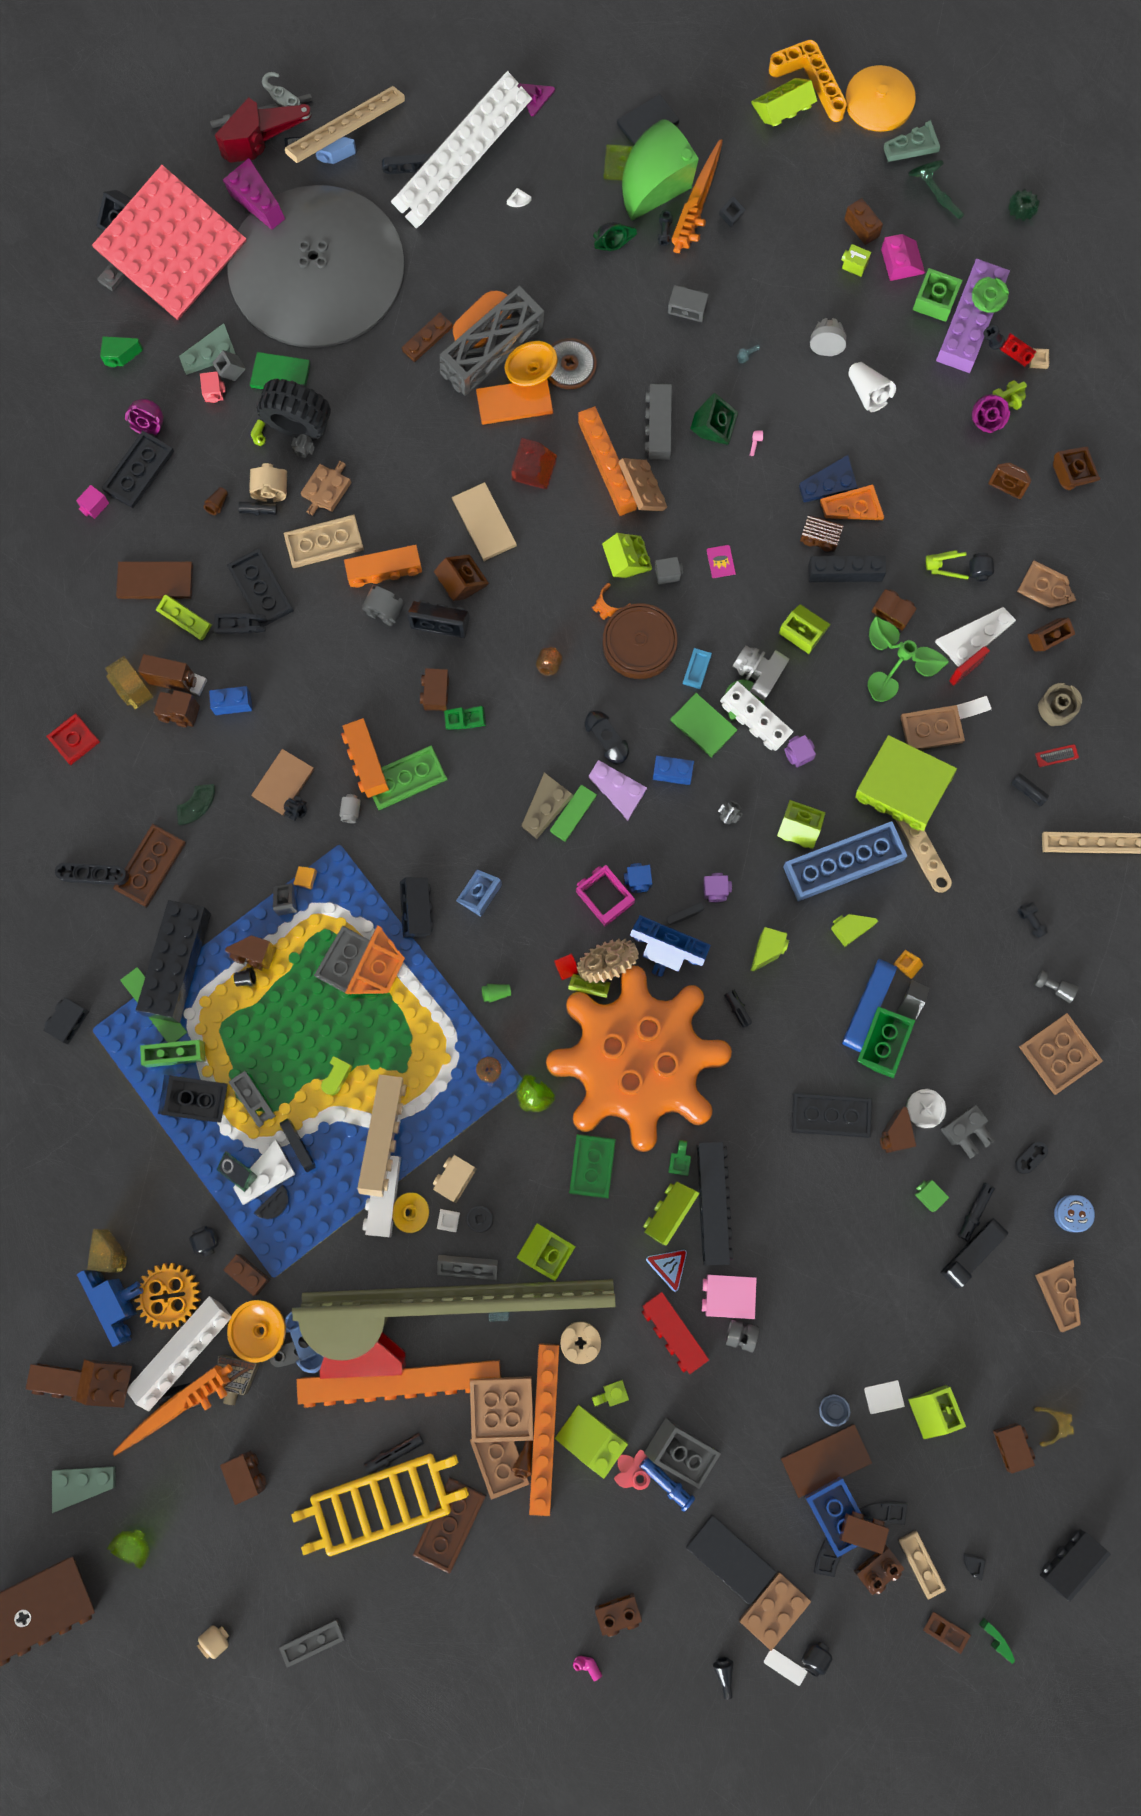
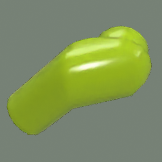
[251,420,266,446]

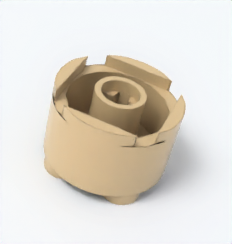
[249,463,287,502]
[560,1321,601,1364]

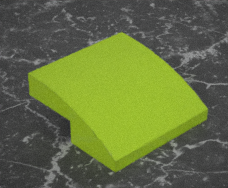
[568,974,611,998]

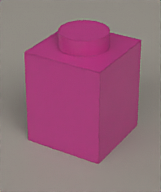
[76,485,109,519]

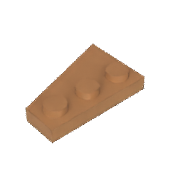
[1035,1260,1081,1332]

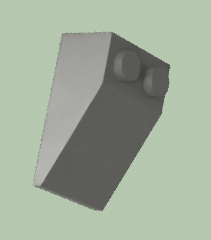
[644,1418,721,1489]

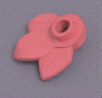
[614,1450,650,1490]

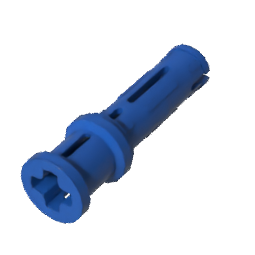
[639,1457,695,1512]

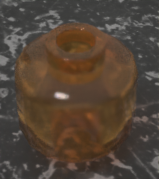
[536,647,562,676]
[476,1057,502,1083]

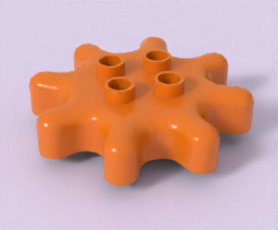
[546,965,732,1152]

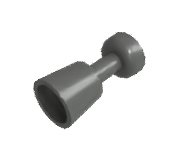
[1034,970,1079,1003]

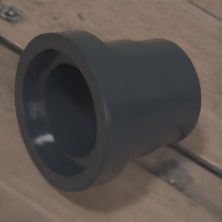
[234,967,257,987]

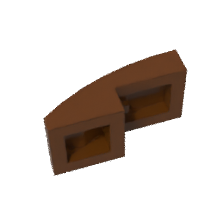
[923,1611,971,1654]

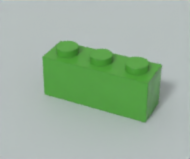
[140,1040,206,1067]

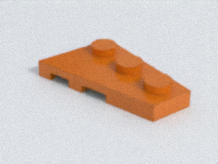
[820,485,884,520]

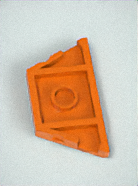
[345,925,405,994]

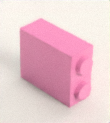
[702,1275,756,1319]

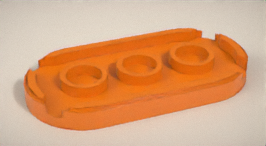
[453,291,512,349]

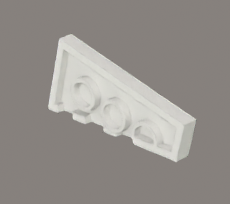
[935,607,1016,667]

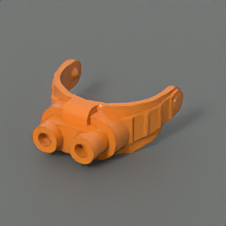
[592,583,631,620]

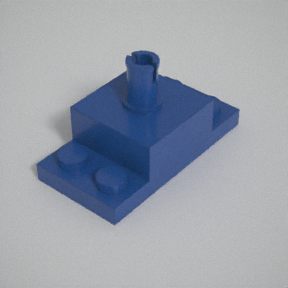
[630,915,711,976]
[77,1269,143,1347]

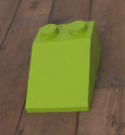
[555,1404,628,1479]

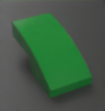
[444,706,486,729]
[979,1618,1015,1664]

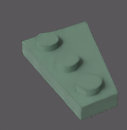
[884,120,940,162]

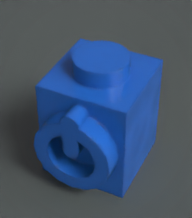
[624,863,652,893]

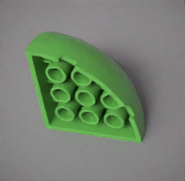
[622,119,699,221]

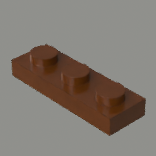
[402,313,453,362]

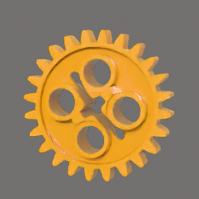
[134,1263,201,1329]

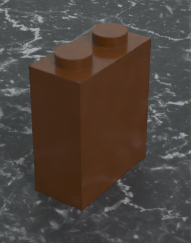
[138,654,197,693]

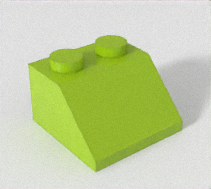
[777,800,826,849]
[751,927,789,971]
[517,1223,576,1281]

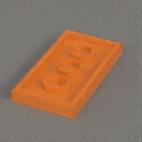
[476,379,553,425]

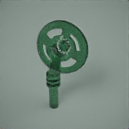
[908,160,964,219]

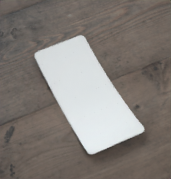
[957,696,991,719]

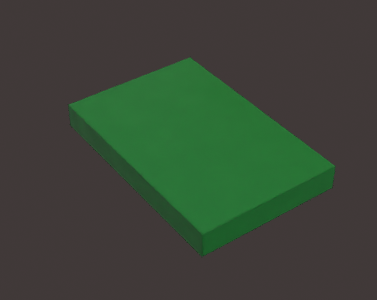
[250,352,311,389]
[569,1134,616,1198]

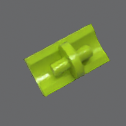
[993,380,1027,410]

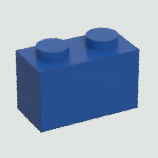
[209,686,252,715]
[653,756,694,785]

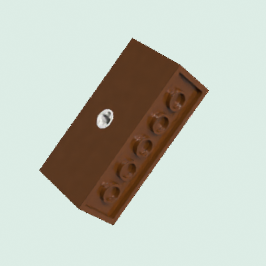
[0,1556,95,1667]

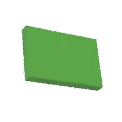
[670,693,737,758]

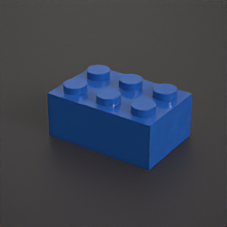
[805,1477,862,1557]

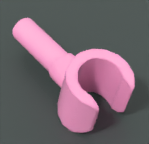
[750,431,763,456]

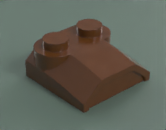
[1053,446,1101,490]
[988,463,1032,500]

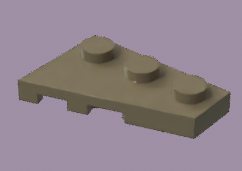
[522,772,573,839]

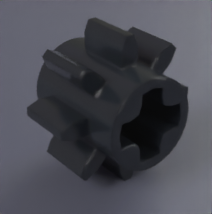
[284,796,307,821]

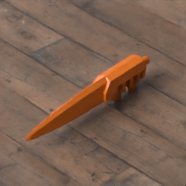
[672,139,723,253]
[113,1364,233,1456]

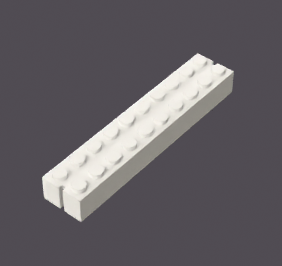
[391,71,532,228]

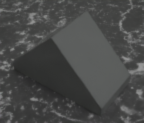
[273,883,297,916]
[897,980,929,1020]

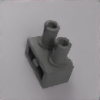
[940,1105,996,1159]

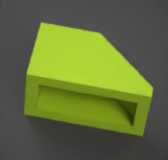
[831,914,878,947]

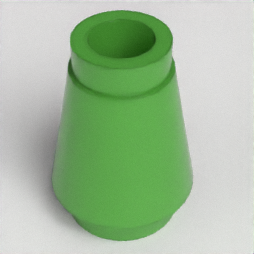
[482,984,511,1003]

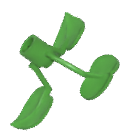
[868,616,949,702]

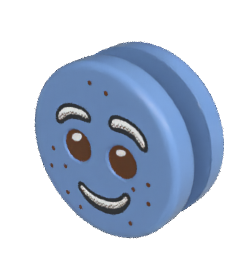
[1054,1195,1095,1232]

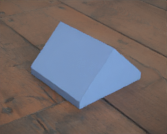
[456,870,502,917]

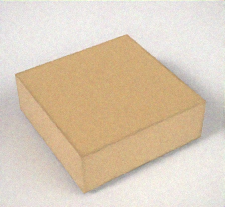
[1029,348,1049,369]

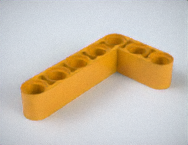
[769,40,847,122]

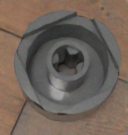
[362,585,405,626]

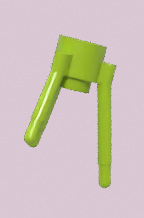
[926,550,969,579]

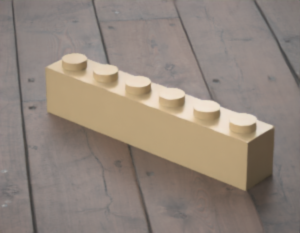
[358,1074,407,1197]

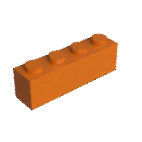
[344,545,422,588]
[341,718,389,798]

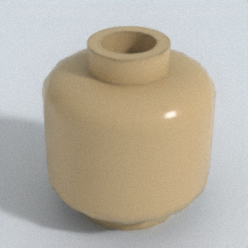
[197,1625,229,1659]

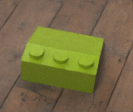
[643,1181,700,1246]

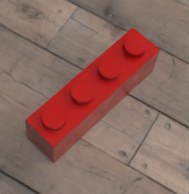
[641,1292,709,1374]

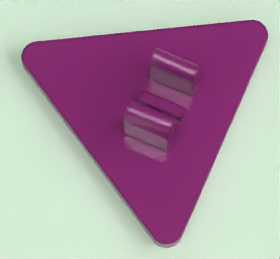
[517,83,555,116]

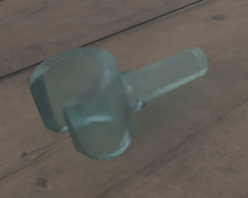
[737,345,760,363]

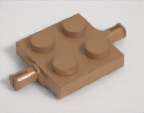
[301,461,351,516]

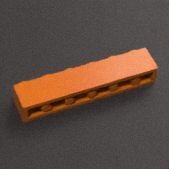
[578,406,637,516]

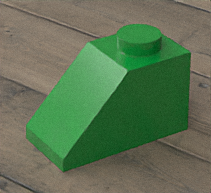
[100,337,143,367]

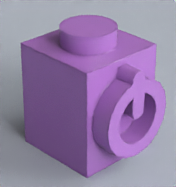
[784,735,816,768]
[703,873,732,902]

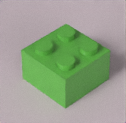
[913,268,962,322]

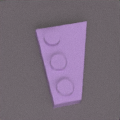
[589,760,647,821]

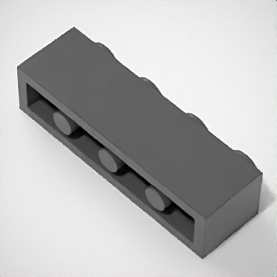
[645,384,672,460]

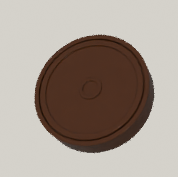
[603,603,678,679]

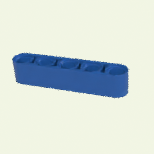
[842,959,897,1052]

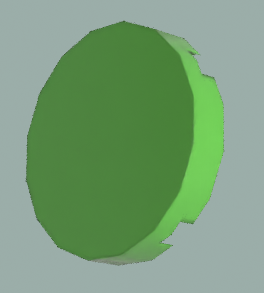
[972,277,1009,313]

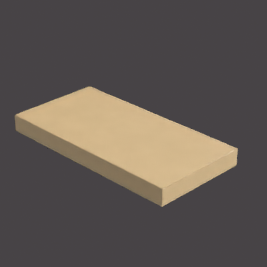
[452,482,517,561]
[284,515,364,568]

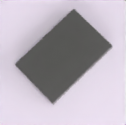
[314,926,370,995]

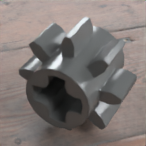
[291,434,315,458]
[718,801,743,824]

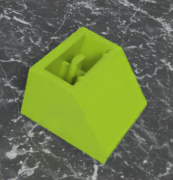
[602,533,652,578]
[779,604,831,654]
[908,1385,966,1439]

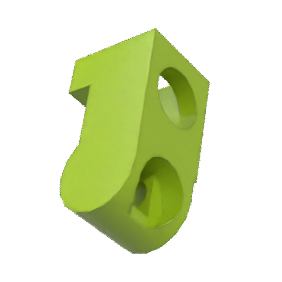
[321,1056,352,1096]

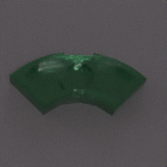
[177,784,215,825]

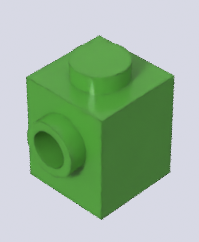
[914,1180,949,1212]

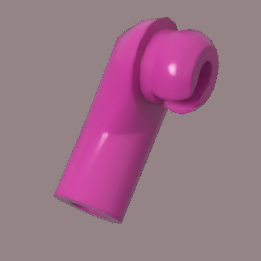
[573,1656,602,1681]

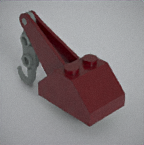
[215,72,311,163]

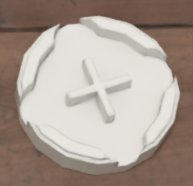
[906,1089,946,1128]

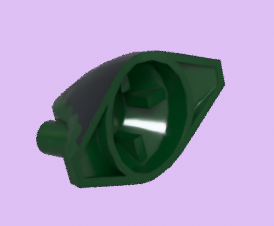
[593,222,637,251]

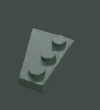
[179,323,236,375]
[52,1466,115,1513]

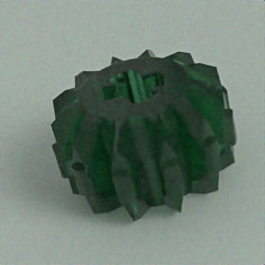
[1008,189,1040,221]

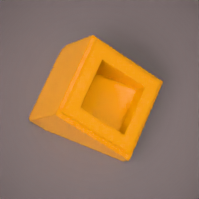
[293,866,317,889]
[894,950,923,979]

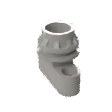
[732,645,789,701]

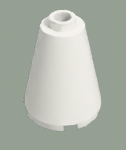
[848,362,896,412]

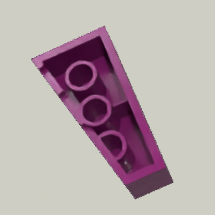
[223,158,285,230]

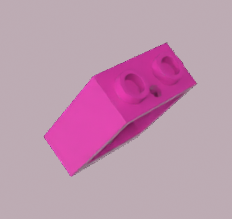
[576,865,635,927]

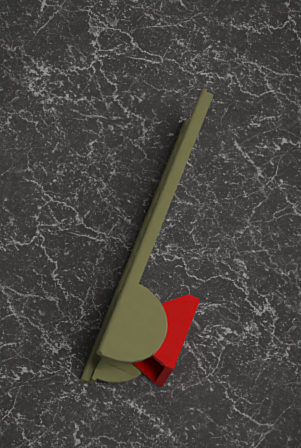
[292,1279,615,1379]

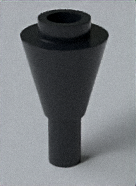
[713,1657,733,1700]

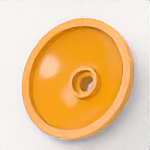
[505,341,558,386]
[227,1300,286,1363]

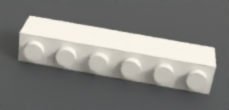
[127,1296,231,1411]

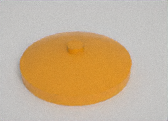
[845,65,916,131]

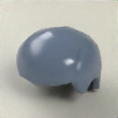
[819,1394,851,1427]

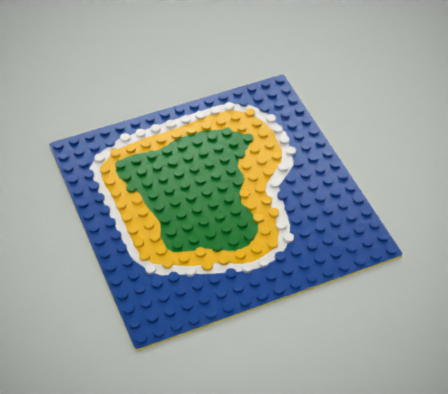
[93,845,524,1277]

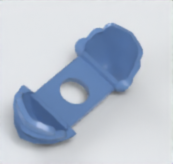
[285,1312,324,1373]

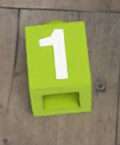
[841,244,871,277]

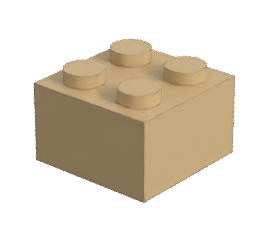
[433,1155,477,1203]

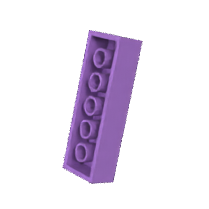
[936,259,1010,373]

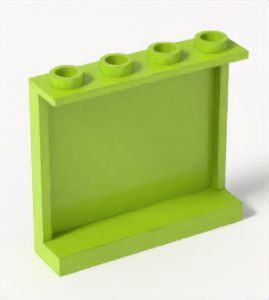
[855,735,957,831]

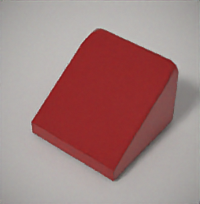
[554,954,579,980]

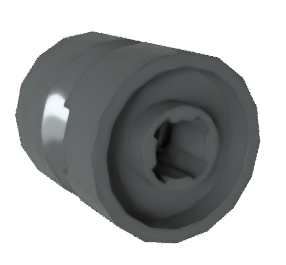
[725,1319,759,1353]

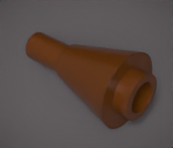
[512,1440,533,1479]

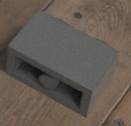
[668,285,709,322]

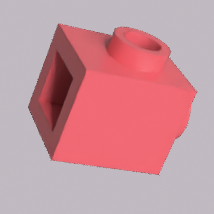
[200,372,226,403]

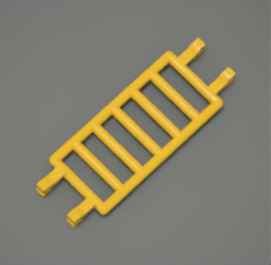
[291,1454,469,1556]

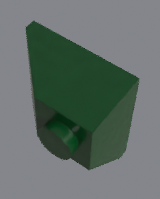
[690,393,738,445]

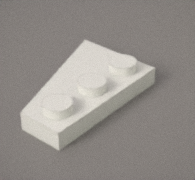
[233,1140,296,1205]

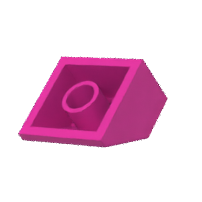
[881,234,925,281]

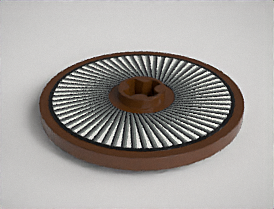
[547,338,597,389]

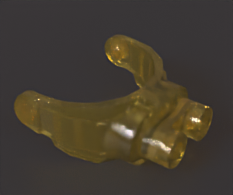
[1034,1407,1074,1447]

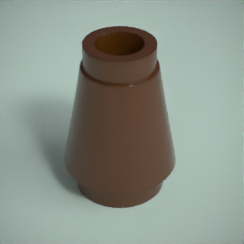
[204,487,228,515]

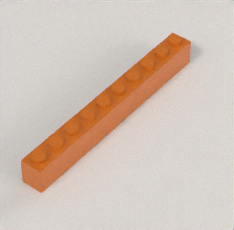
[296,1360,501,1408]

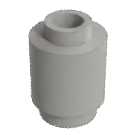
[339,794,361,823]

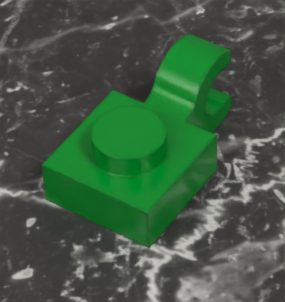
[668,1140,691,1176]

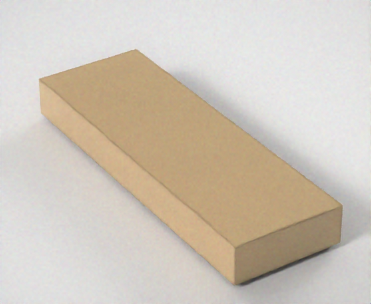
[898,1530,946,1600]

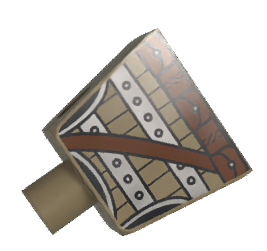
[218,1355,260,1405]

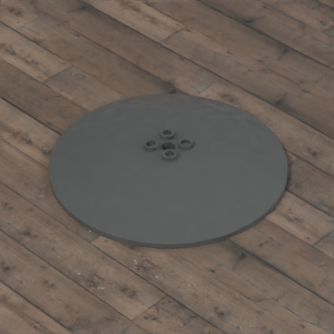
[228,185,404,348]

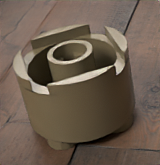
[1038,683,1082,726]

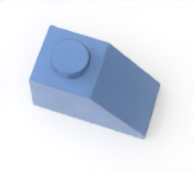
[316,137,357,164]

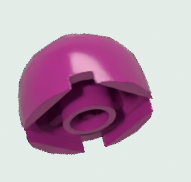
[972,394,1010,433]
[125,399,163,435]

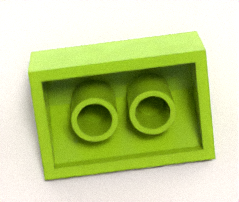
[751,78,817,126]

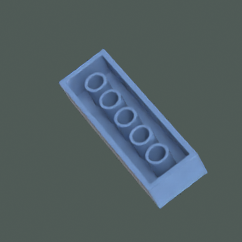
[783,821,907,901]

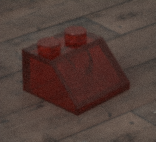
[511,438,557,489]

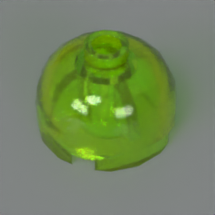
[516,1074,556,1112]
[106,1529,150,1570]

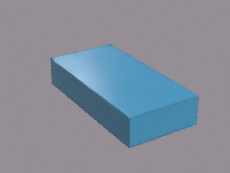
[683,648,712,689]

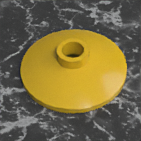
[392,1193,429,1233]

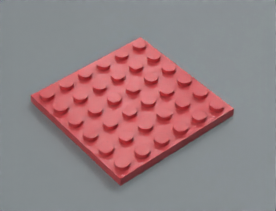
[92,165,247,320]

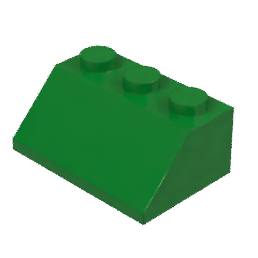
[857,1007,915,1078]

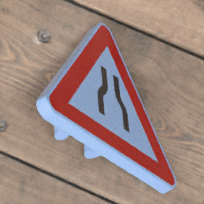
[646,1250,687,1292]

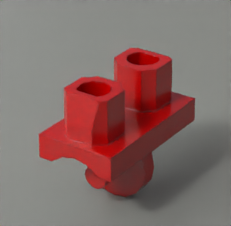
[999,333,1036,367]

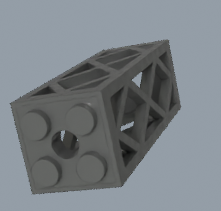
[440,285,544,396]

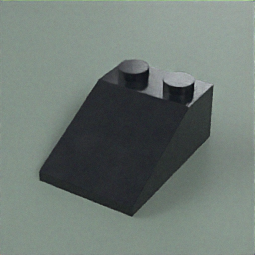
[158,1075,228,1123]

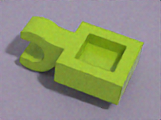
[592,1380,629,1407]

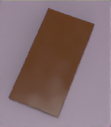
[116,562,193,599]
[113,824,186,908]
[780,1424,872,1498]
[413,1477,486,1574]

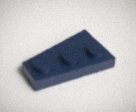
[799,455,857,503]

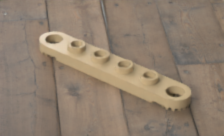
[896,820,952,893]

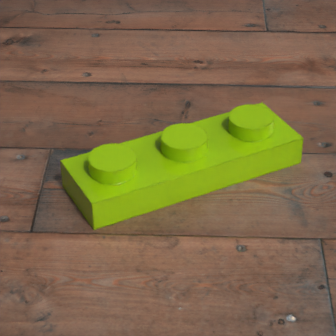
[156,594,212,640]

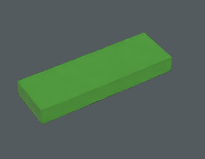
[550,785,597,842]

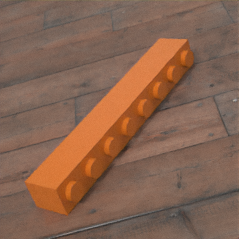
[529,1343,559,1516]

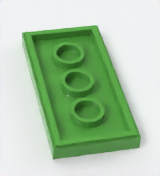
[372,745,447,810]

